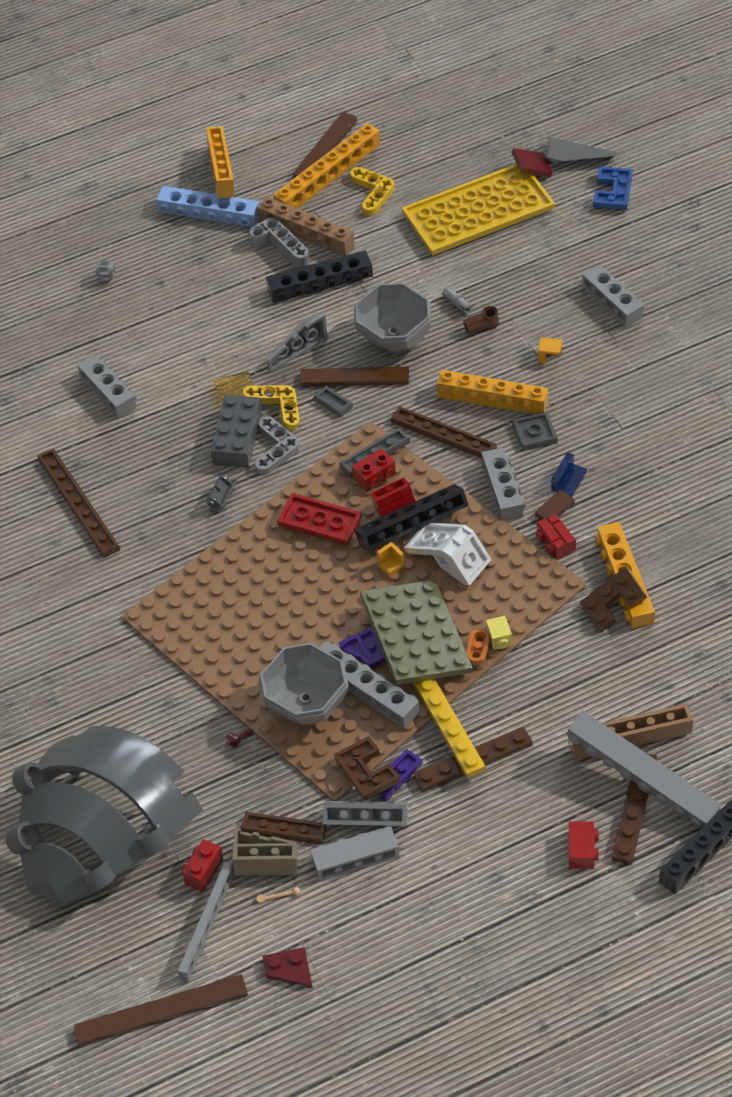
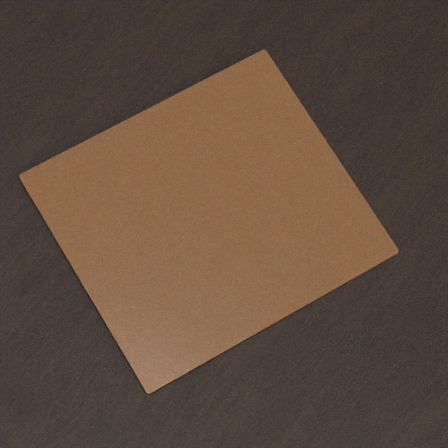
[122,422,586,801]

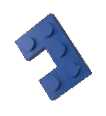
[593,166,633,210]

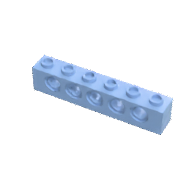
[156,186,260,227]

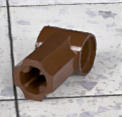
[463,306,499,334]

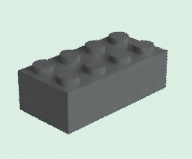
[211,395,262,468]

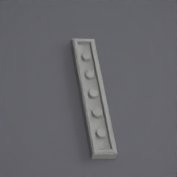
[178,862,234,983]

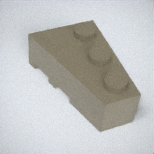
[232,827,298,876]

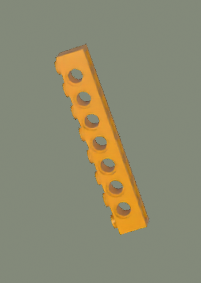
[273,123,380,209]

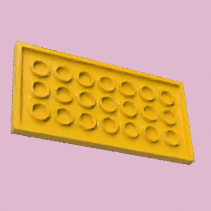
[402,164,555,256]

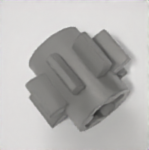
[95,260,115,281]

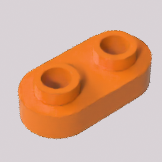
[466,629,490,666]

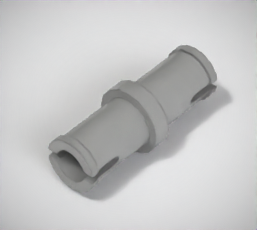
[442,287,473,314]

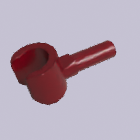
[226,728,253,748]

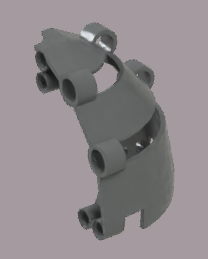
[5,726,203,908]

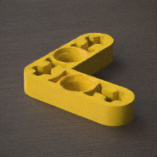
[350,167,395,216]
[242,385,300,431]

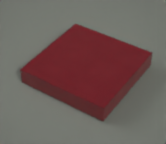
[511,148,553,178]

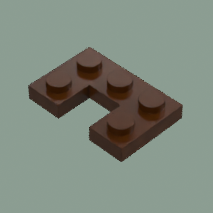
[580,566,647,633]
[334,736,400,801]

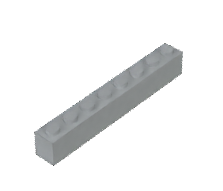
[566,710,721,829]

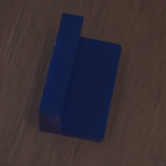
[551,452,587,497]

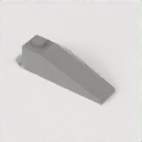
[267,313,328,373]

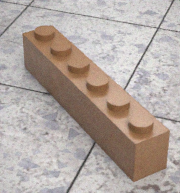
[568,703,693,760]

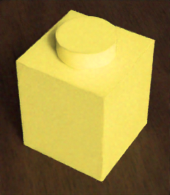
[486,616,512,650]

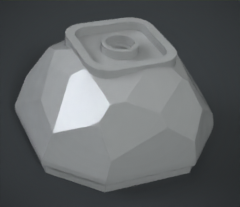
[354,283,431,354]
[259,643,348,725]

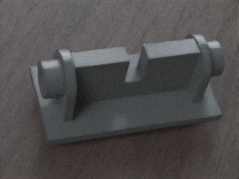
[207,474,237,513]

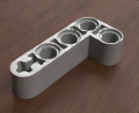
[250,218,310,268]

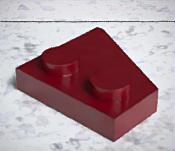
[262,947,313,988]

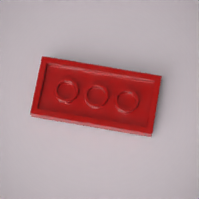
[277,493,362,545]

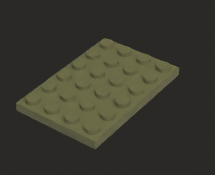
[360,580,473,685]

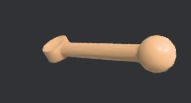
[256,887,300,904]

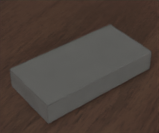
[314,386,353,418]

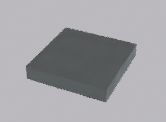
[512,412,558,451]

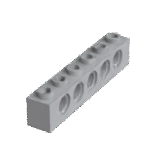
[319,641,420,729]

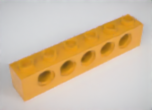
[206,126,234,199]
[437,370,548,414]
[595,522,655,629]

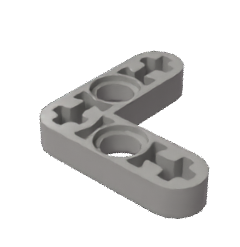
[255,416,300,475]

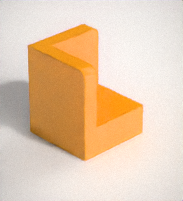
[538,337,562,363]
[376,542,405,577]

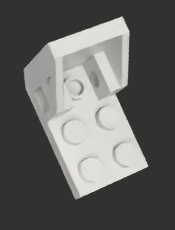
[404,523,491,586]

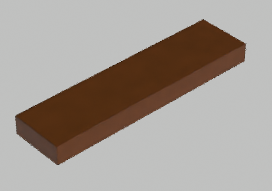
[241,812,327,845]

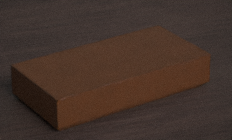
[535,489,575,520]

